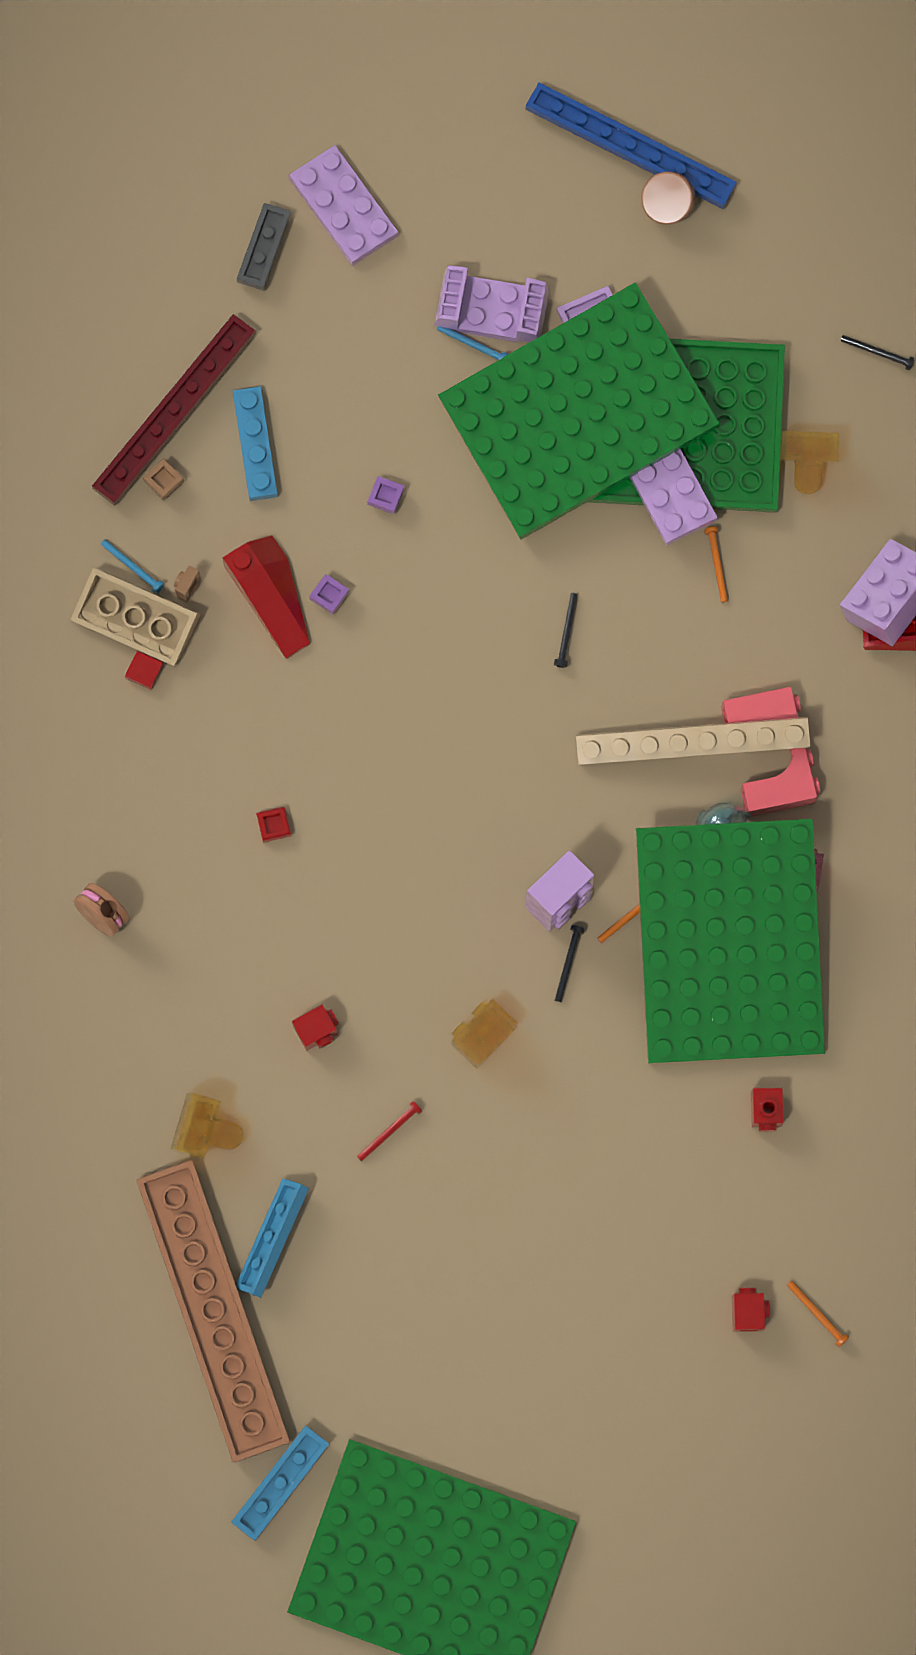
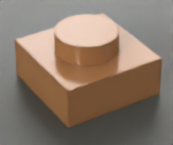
[143,459,184,501]
[174,566,201,602]

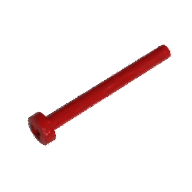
[357,1101,422,1162]

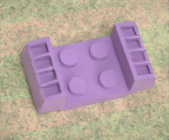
[434,265,550,342]

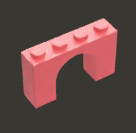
[721,687,820,818]

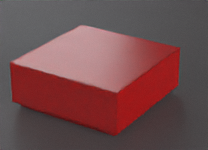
[125,651,164,690]
[256,807,291,843]

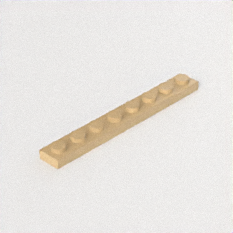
[576,717,810,765]

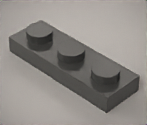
[237,203,291,291]

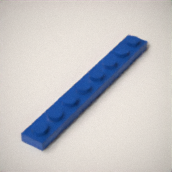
[525,82,737,209]

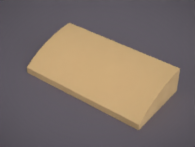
[70,568,201,666]

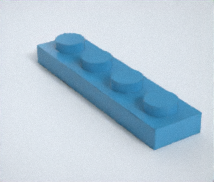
[233,386,278,501]
[236,1178,309,1298]
[231,1425,330,1541]

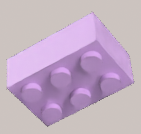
[840,539,916,646]
[525,850,594,932]

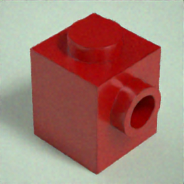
[291,1004,339,1051]
[751,1088,784,1132]
[732,1288,770,1332]

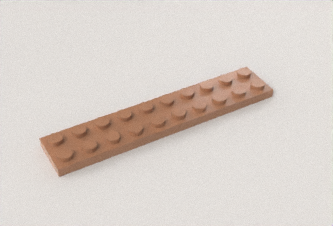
[136,1160,290,1463]

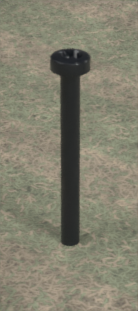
[841,335,915,371]
[554,593,578,668]
[554,925,585,1003]

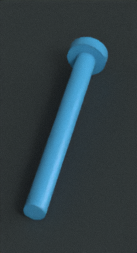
[437,326,508,360]
[101,539,164,594]

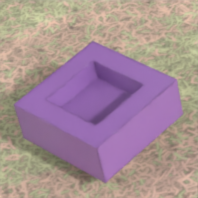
[367,476,404,514]
[309,574,349,615]

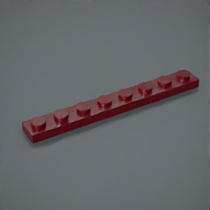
[92,314,256,506]

